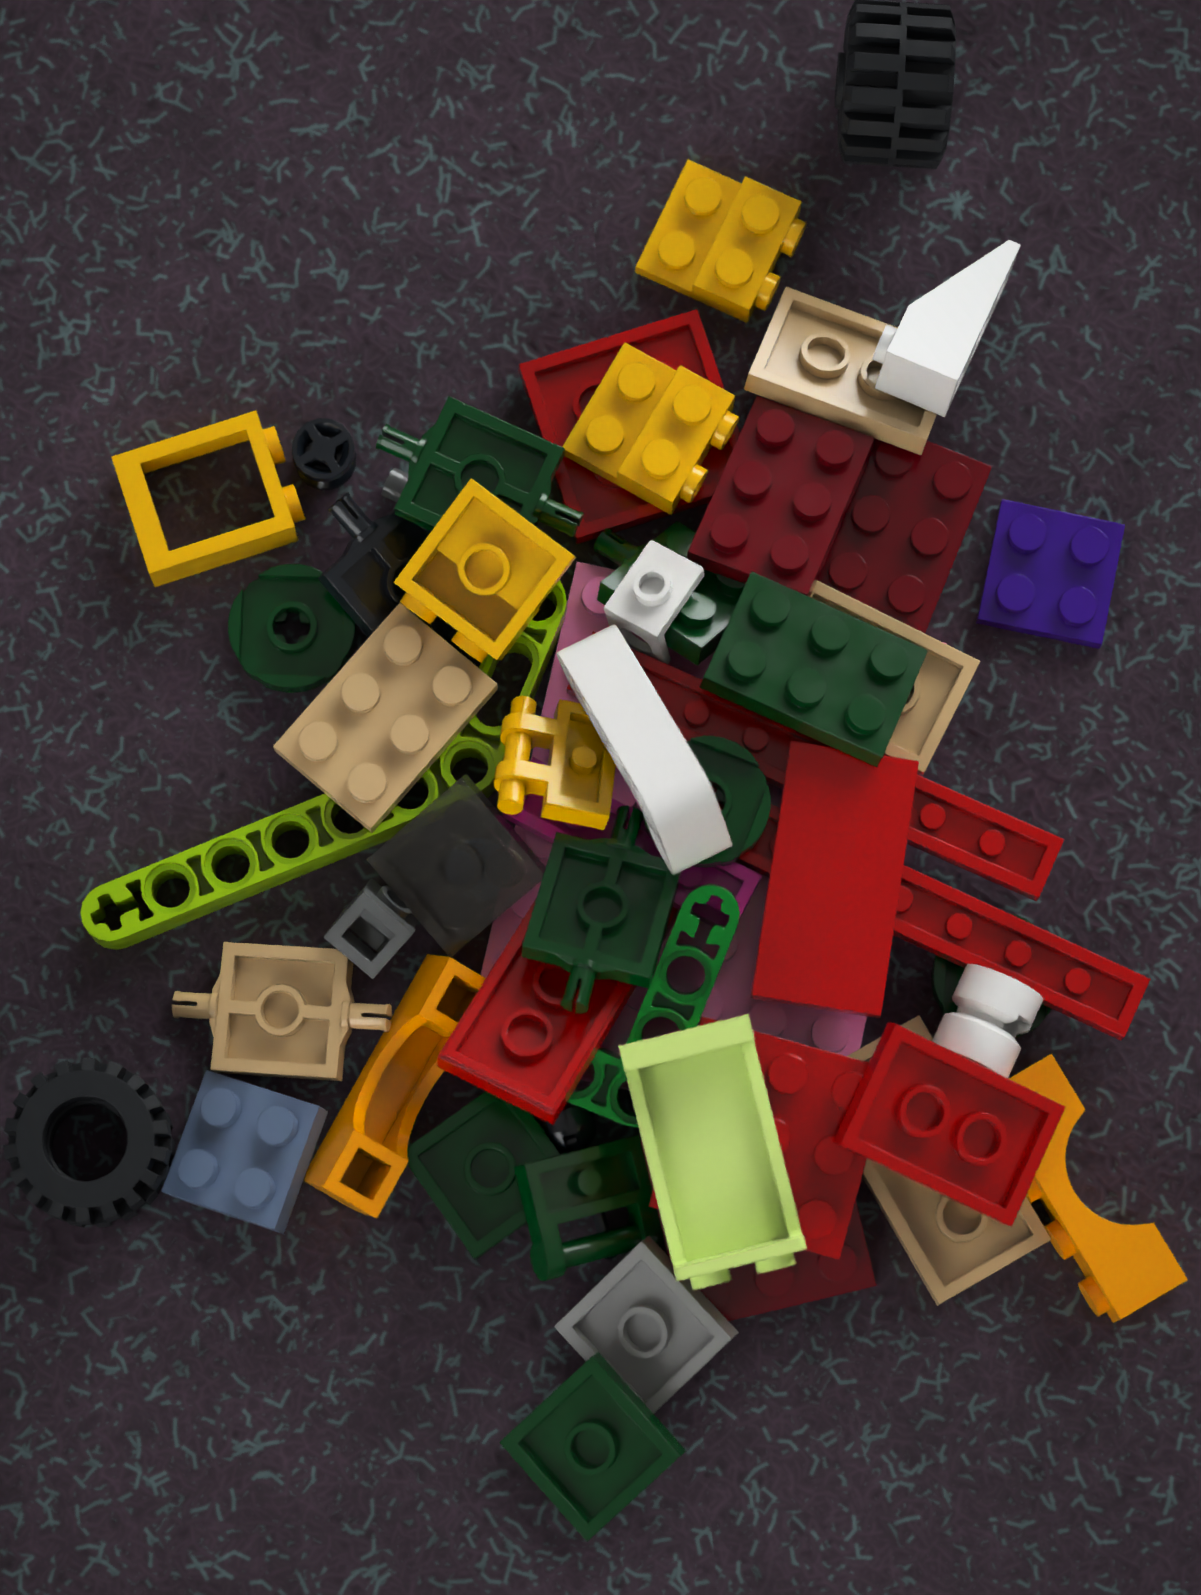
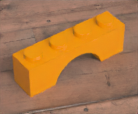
[303,954,486,1219]
[1009,1054,1188,1323]

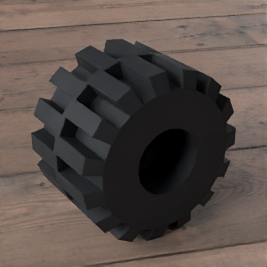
[834,0,956,169]

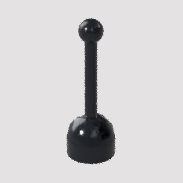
[541,1106,617,1259]

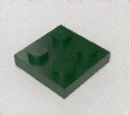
[407,1091,560,1260]
[499,1352,686,1541]

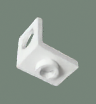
[603,540,705,664]

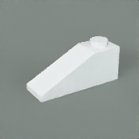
[872,240,1020,417]

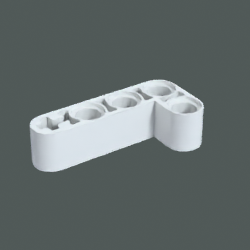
[556,624,732,875]

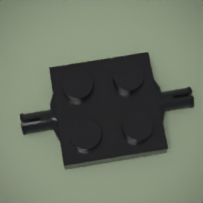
[317,492,481,667]

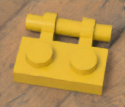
[494,696,616,830]

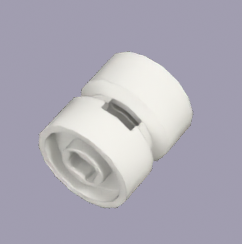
[932,964,1044,1078]

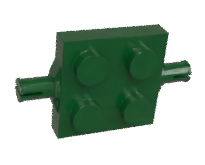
[376,396,584,538]
[594,521,745,666]
[522,805,682,1013]

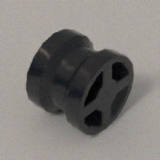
[292,418,357,490]

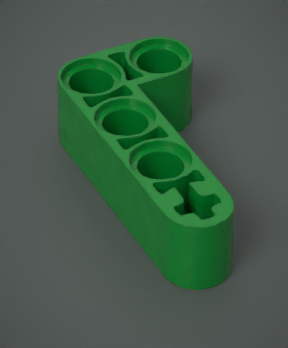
[567,884,740,1127]

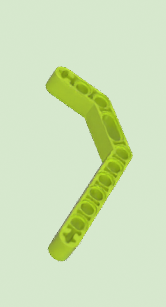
[80,526,567,950]

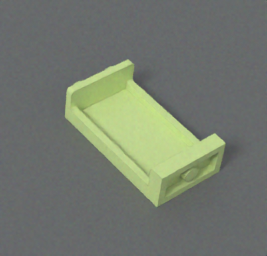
[618,1014,807,1289]

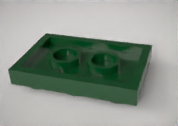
[699,571,928,767]

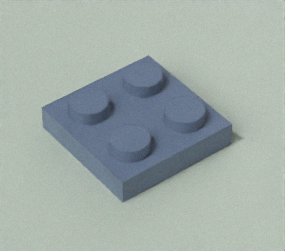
[161,1070,328,1234]

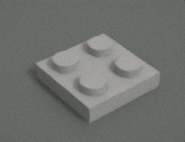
[554,1236,739,1414]

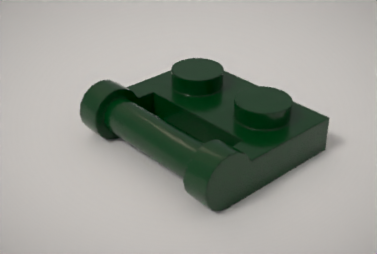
[514,1135,663,1281]

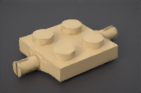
[172,942,392,1081]

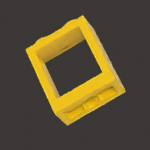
[111,410,305,587]

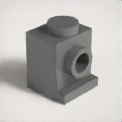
[323,878,420,979]

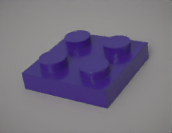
[976,499,1125,649]

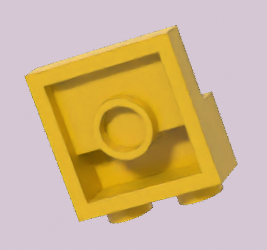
[635,160,807,323]
[563,342,739,515]
[394,478,576,663]

